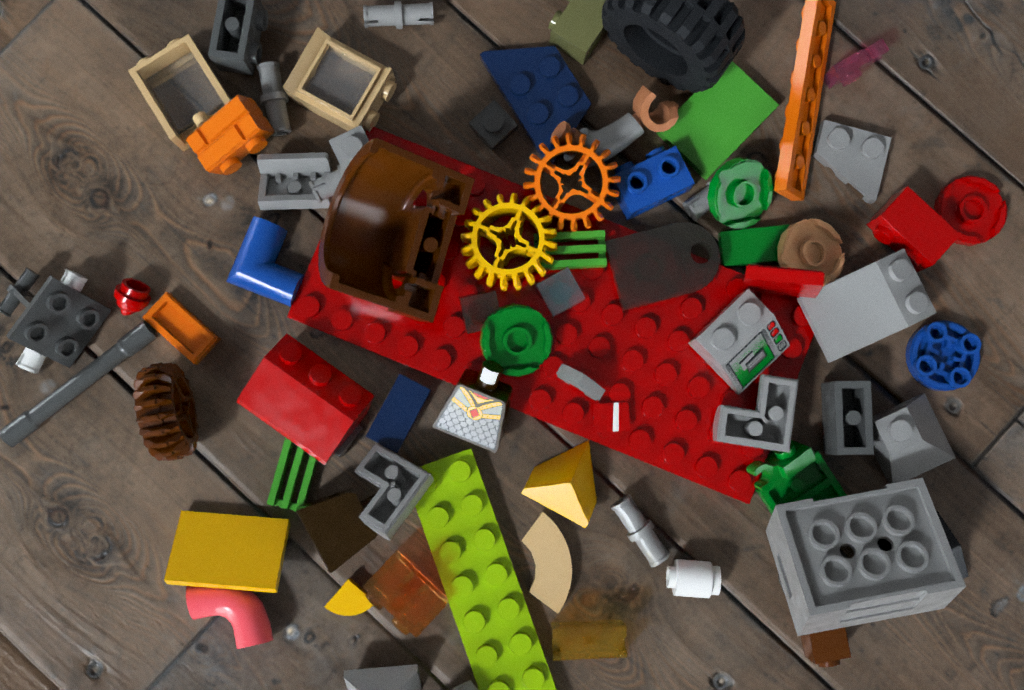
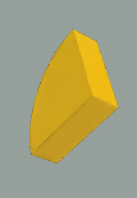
[324,578,377,616]

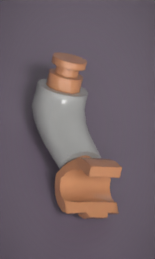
[550,86,679,168]

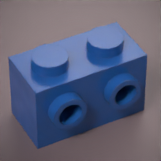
[609,146,695,221]

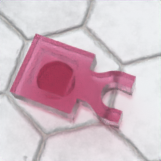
[824,39,889,89]

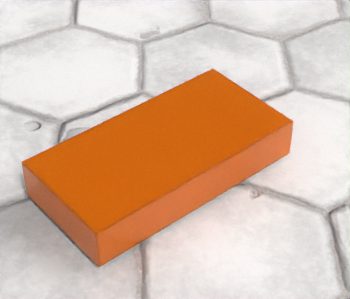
[142,291,221,365]

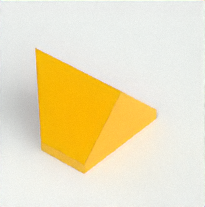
[521,440,597,528]

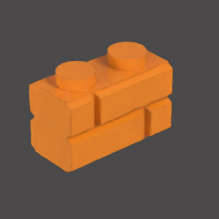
[186,94,275,175]

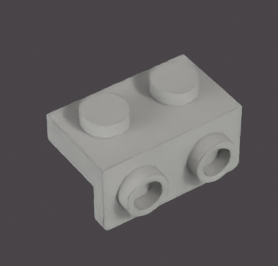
[257,152,332,210]

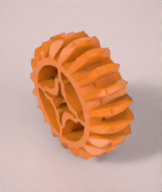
[523,132,621,232]

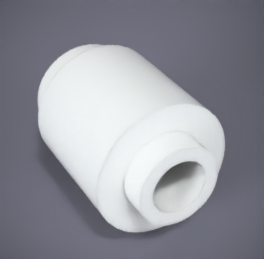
[666,559,721,599]

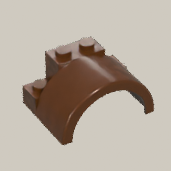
[318,138,475,323]

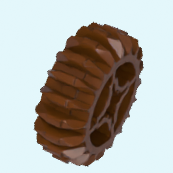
[133,362,199,461]

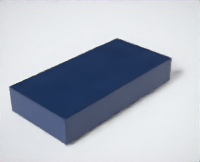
[366,374,432,453]

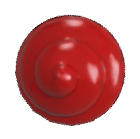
[113,278,151,316]

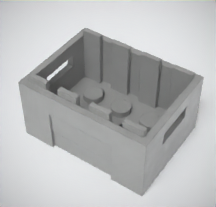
[766,478,966,636]

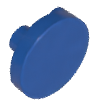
[905,320,981,391]

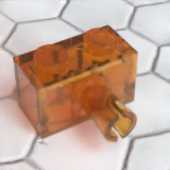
[363,550,448,638]

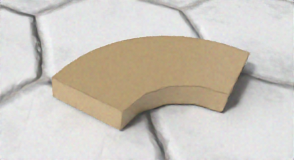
[521,511,572,614]

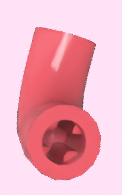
[186,586,273,649]

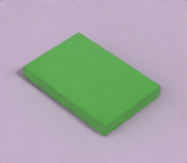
[656,61,779,180]

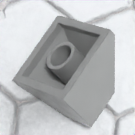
[872,393,956,484]

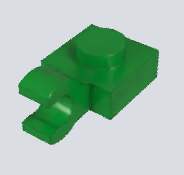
[746,440,816,491]

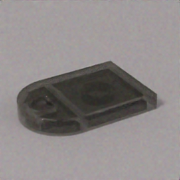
[605,222,720,311]

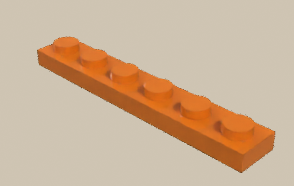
[774,0,836,201]

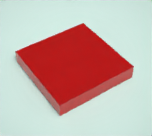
[743,264,825,298]

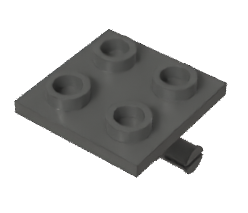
[0,267,111,368]

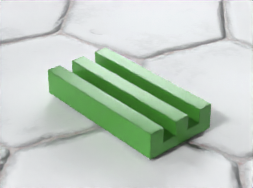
[534,230,607,270]
[267,437,318,512]

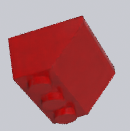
[237,333,375,465]

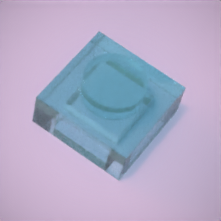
[536,267,586,317]

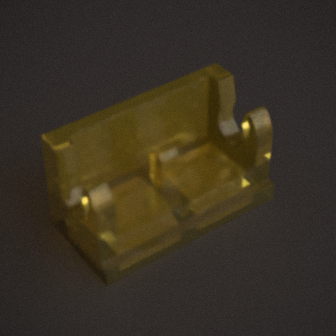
[550,619,627,661]

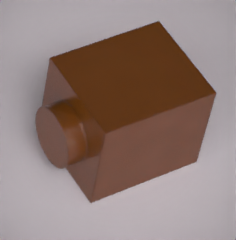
[801,627,851,667]

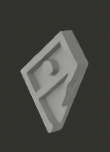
[812,120,892,204]

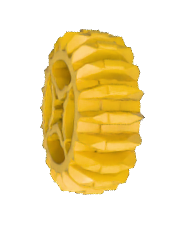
[460,193,558,291]

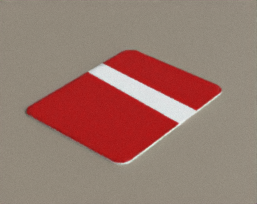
[593,402,630,432]

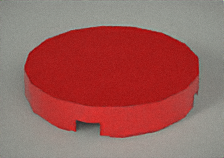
[934,175,1008,246]

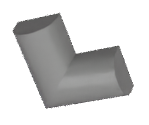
[713,374,799,453]
[355,442,434,541]

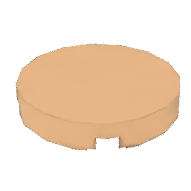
[777,219,845,286]

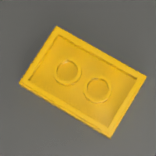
[164,510,290,593]

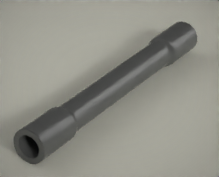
[0,320,158,447]

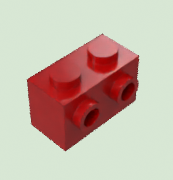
[866,186,960,272]

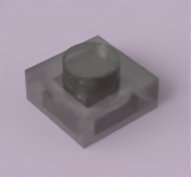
[459,289,499,334]

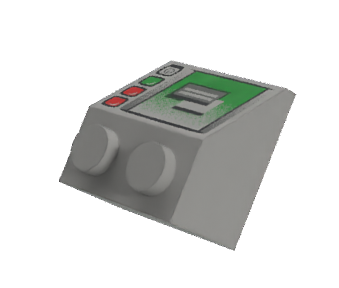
[688,289,790,395]

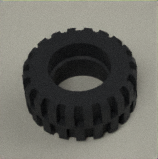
[602,0,745,93]

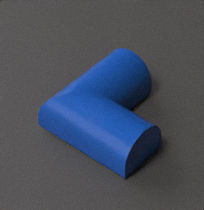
[227,216,305,307]

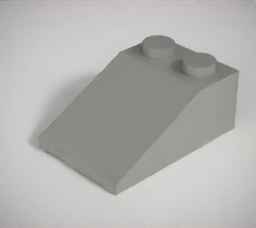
[797,248,937,363]

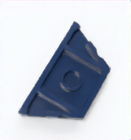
[480,46,591,164]

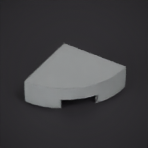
[556,363,606,401]

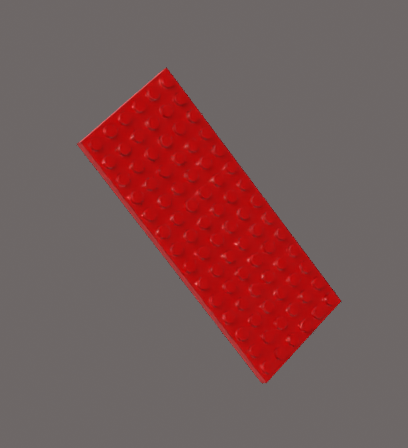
[287,127,814,504]

